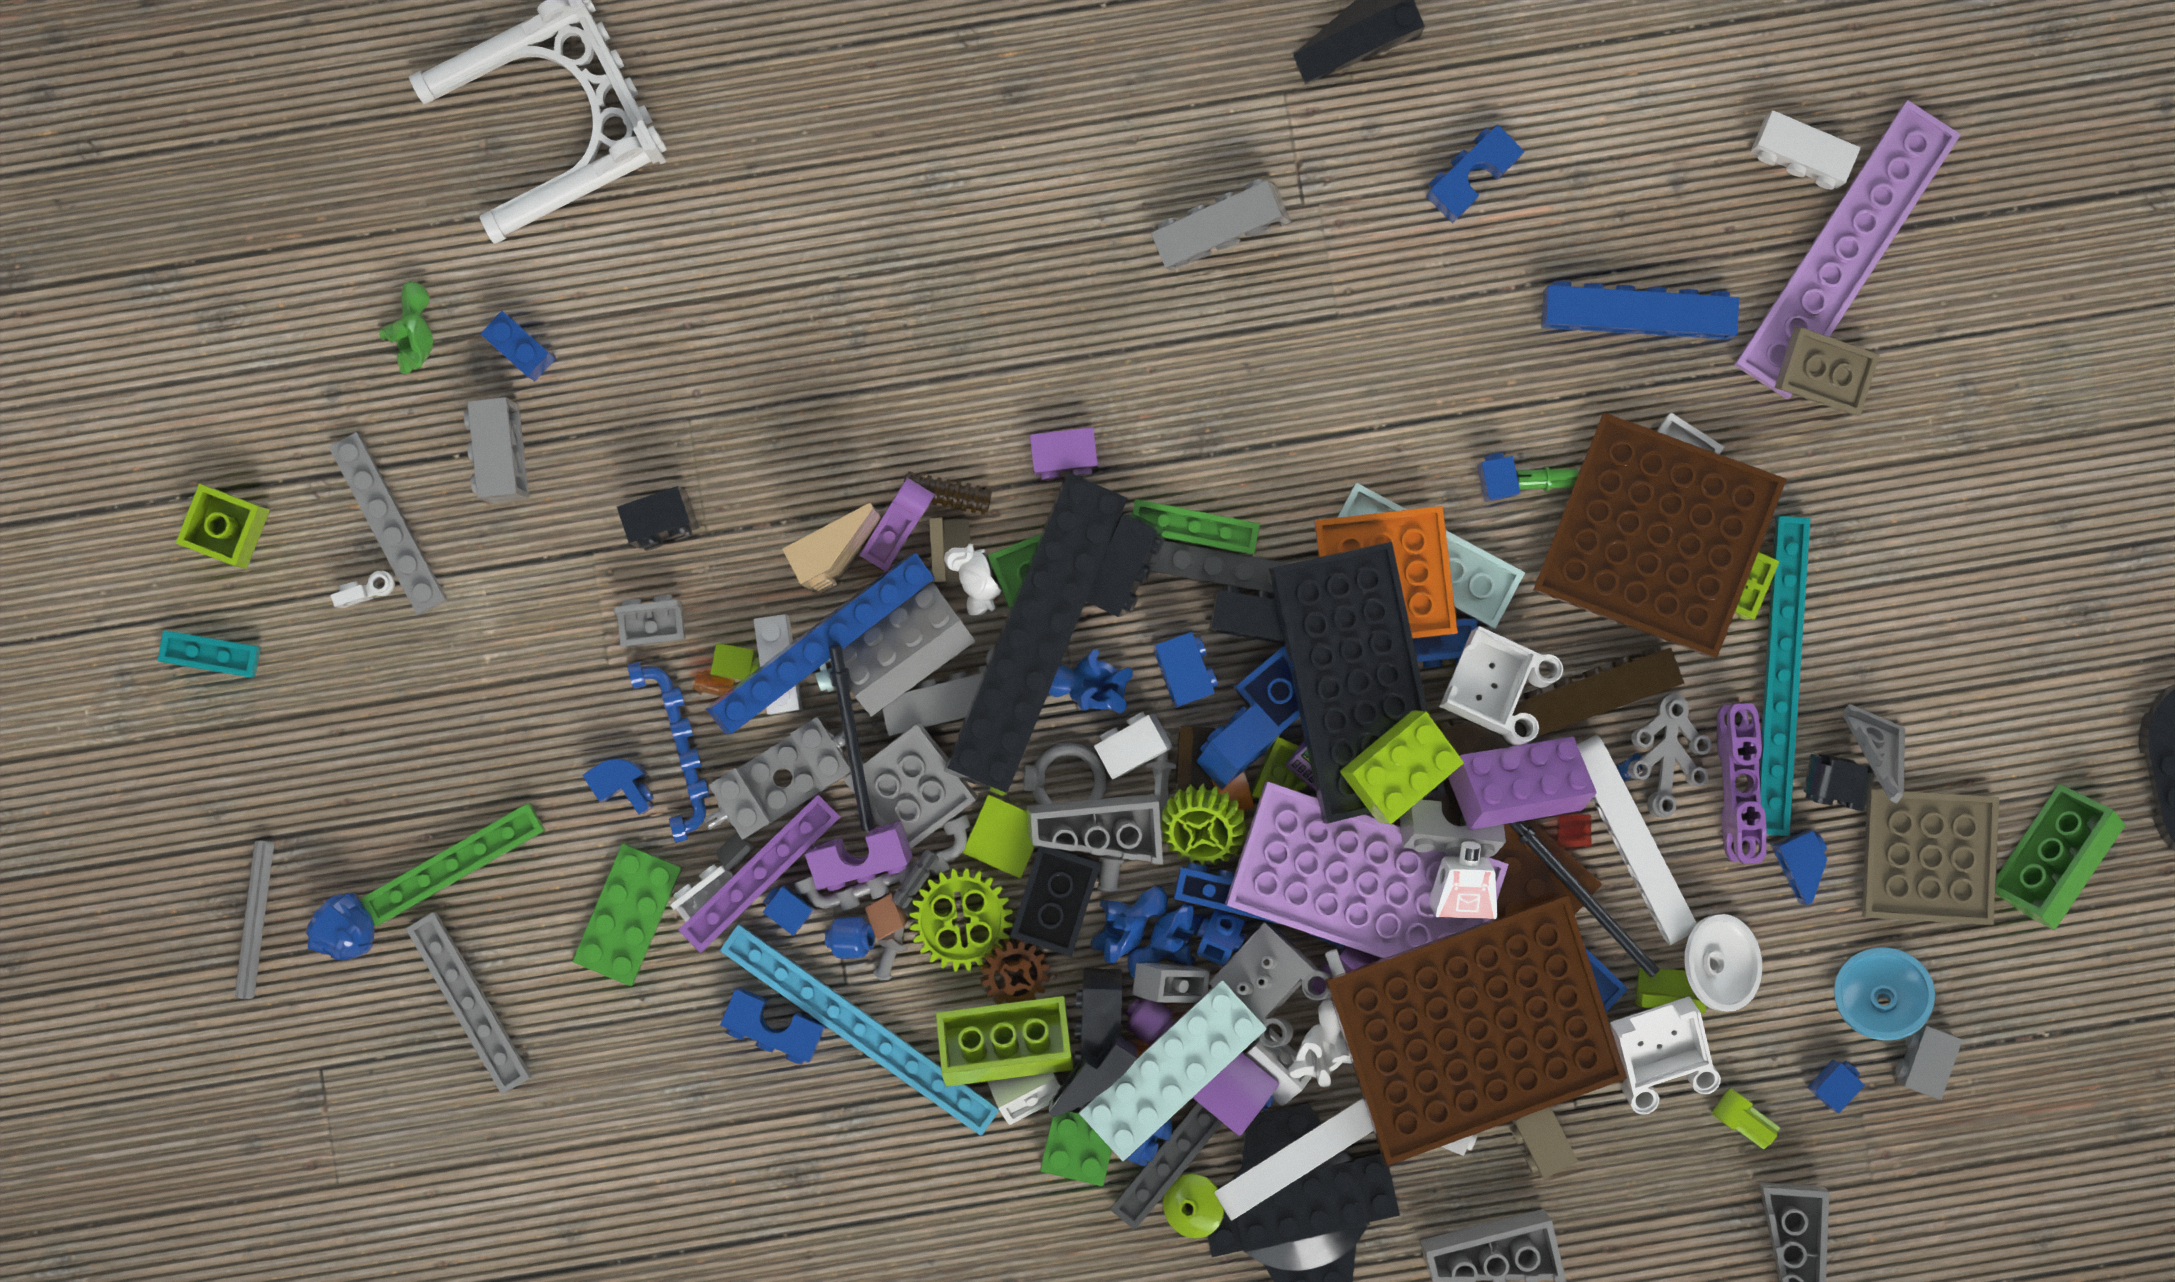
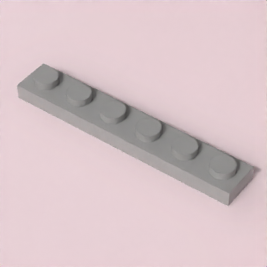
[329,432,447,615]
[405,912,532,1095]

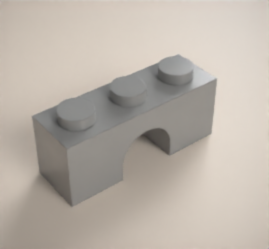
[1400,800,1506,858]

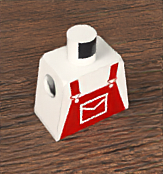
[1429,841,1497,919]

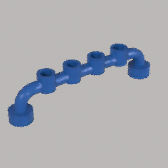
[627,661,710,843]

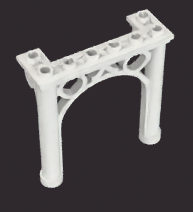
[409,0,667,244]

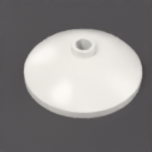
[1685,914,1762,1012]

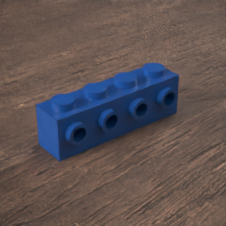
[1173,862,1283,925]

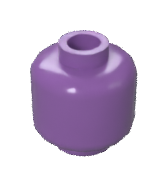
[1125,998,1175,1044]

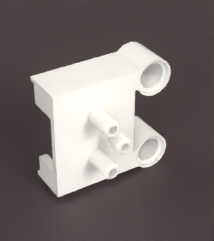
[1440,626,1563,746]
[1610,996,1721,1115]

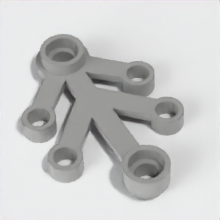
[1628,694,1711,818]

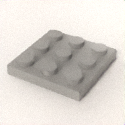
[844,722,978,849]

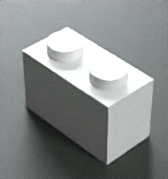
[1094,712,1173,780]

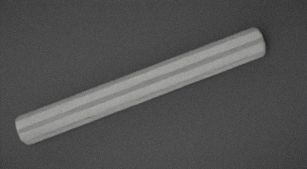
[235,840,274,999]

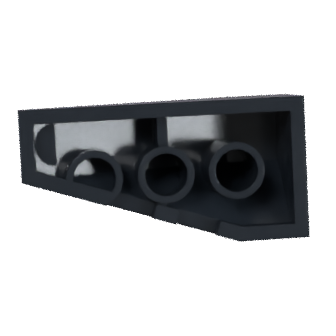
[1293,0,1425,84]

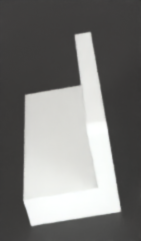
[1244,1028,1312,1106]
[987,1073,1061,1125]

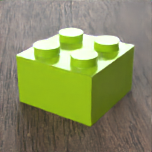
[175,484,270,569]

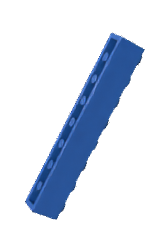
[706,553,935,735]

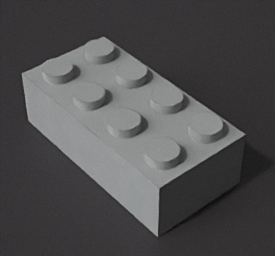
[842,582,975,717]

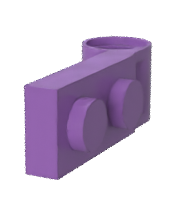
[859,477,935,571]

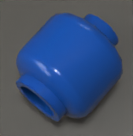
[825,917,875,959]

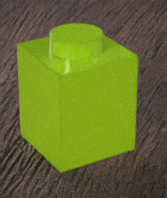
[710,643,760,680]

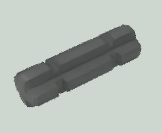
[892,850,939,909]

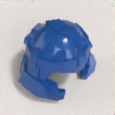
[306,893,375,960]

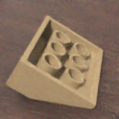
[782,503,882,594]

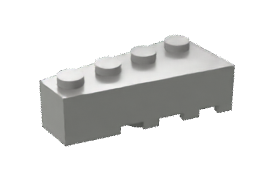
[1759,1182,1829,1282]

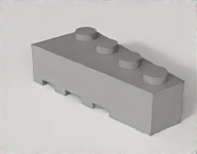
[1151,179,1291,271]
[1027,794,1163,864]
[1420,1209,1566,1282]

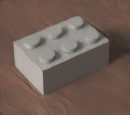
[464,397,529,504]

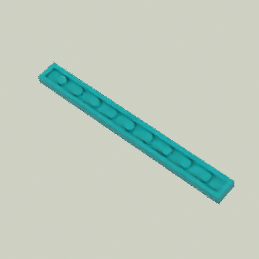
[1759,516,1811,836]

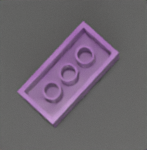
[1448,736,1597,830]

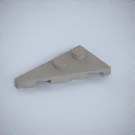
[1843,704,1905,803]

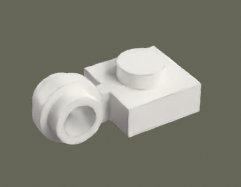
[331,571,395,608]

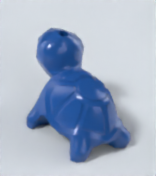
[1048,649,1133,713]
[1091,886,1168,964]
[1127,904,1205,978]

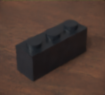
[1086,512,1164,617]

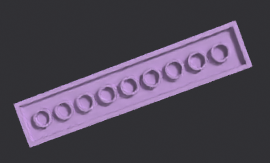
[1734,100,1961,399]

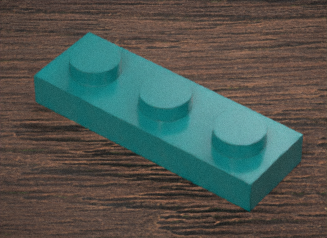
[157,630,261,678]

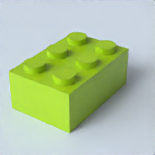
[1340,710,1464,825]

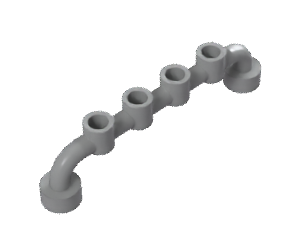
[793,814,970,911]

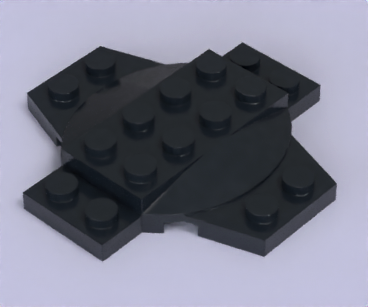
[1207,1102,1400,1282]

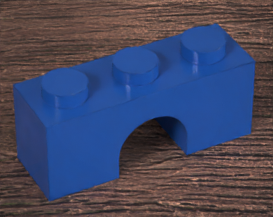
[1426,125,1525,224]
[720,987,826,1065]

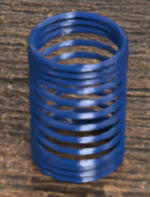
[1615,753,1643,782]

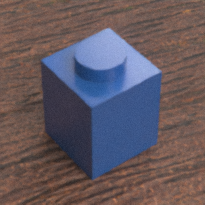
[1477,452,1520,502]
[763,885,816,935]
[1807,1059,1865,1113]

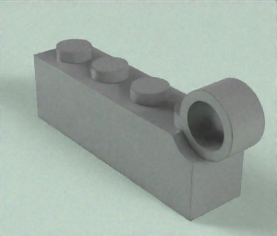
[882,646,995,736]

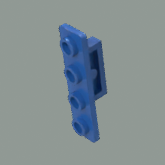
[1413,618,1477,668]

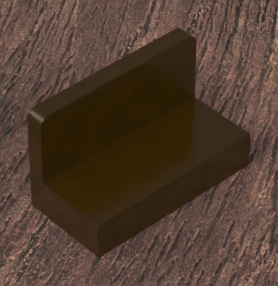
[1175,726,1216,791]

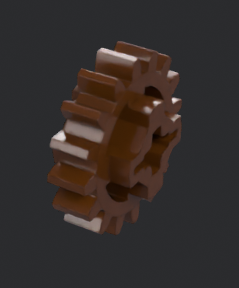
[980,938,1050,1005]

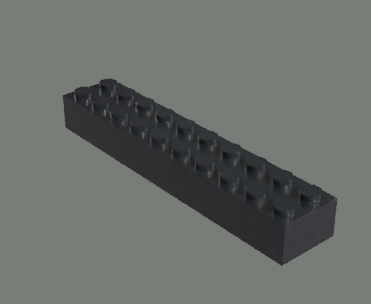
[944,473,1128,796]

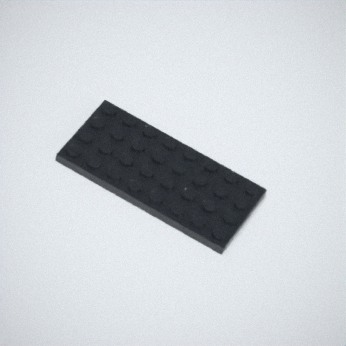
[1269,542,1446,824]

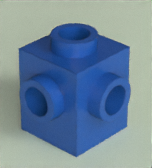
[1196,909,1246,966]

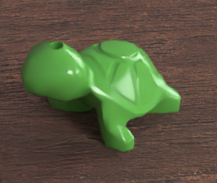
[379,281,433,375]

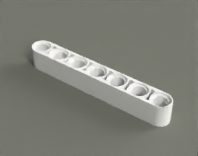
[1577,734,1697,946]
[1214,1098,1374,1221]

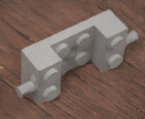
[703,717,851,840]

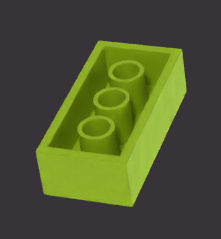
[936,996,1074,1087]

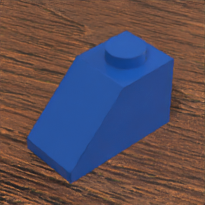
[1771,829,1828,905]

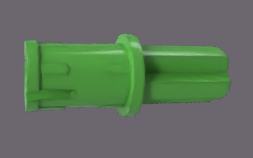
[1516,466,1579,492]

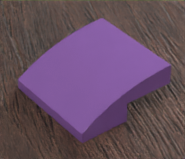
[1193,1052,1280,1136]

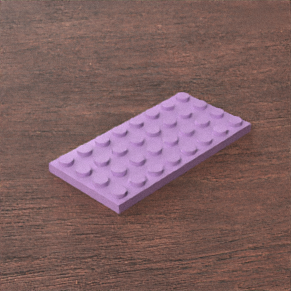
[1225,781,1509,958]

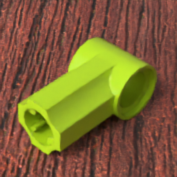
[1711,1087,1780,1150]

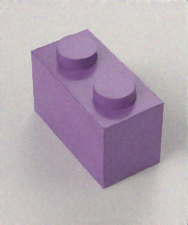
[1030,427,1098,480]

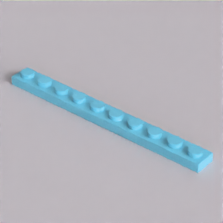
[719,924,999,1136]

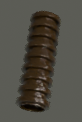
[904,471,992,516]

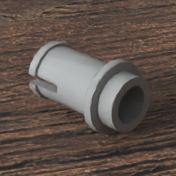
[1098,855,1124,892]

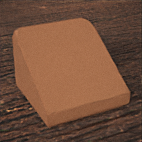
[865,892,909,940]

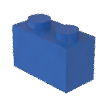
[480,310,556,382]

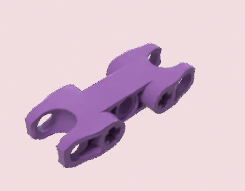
[1717,703,1767,864]

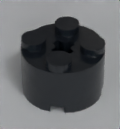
[1803,754,1875,811]

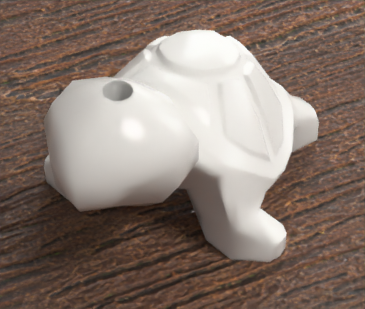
[1289,998,1352,1087]

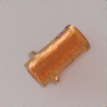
[693,670,735,696]

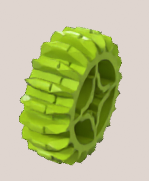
[1160,784,1247,866]

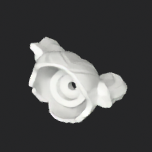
[944,543,1002,616]

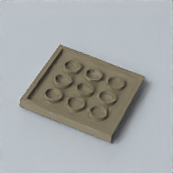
[1862,789,1999,925]

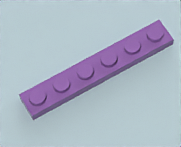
[678,795,840,953]

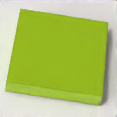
[962,794,1035,879]

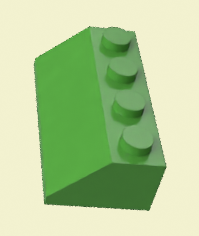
[1995,784,2126,931]

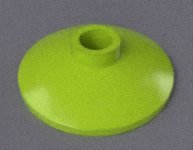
[1163,1173,1224,1239]

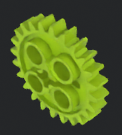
[909,867,1013,972]

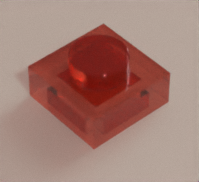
[1557,814,1592,847]

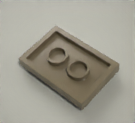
[1775,327,1880,416]

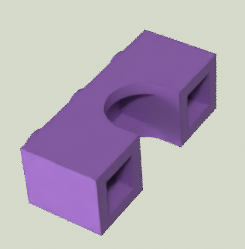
[805,821,913,891]

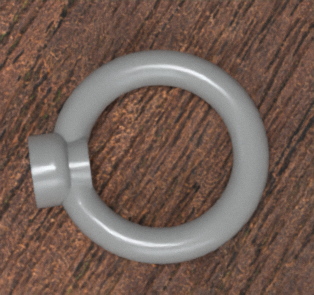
[1023,743,1107,805]

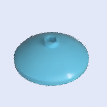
[1834,948,1935,1041]

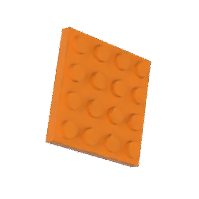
[1314,506,1458,639]

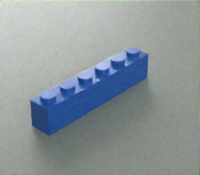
[1541,281,1740,340]

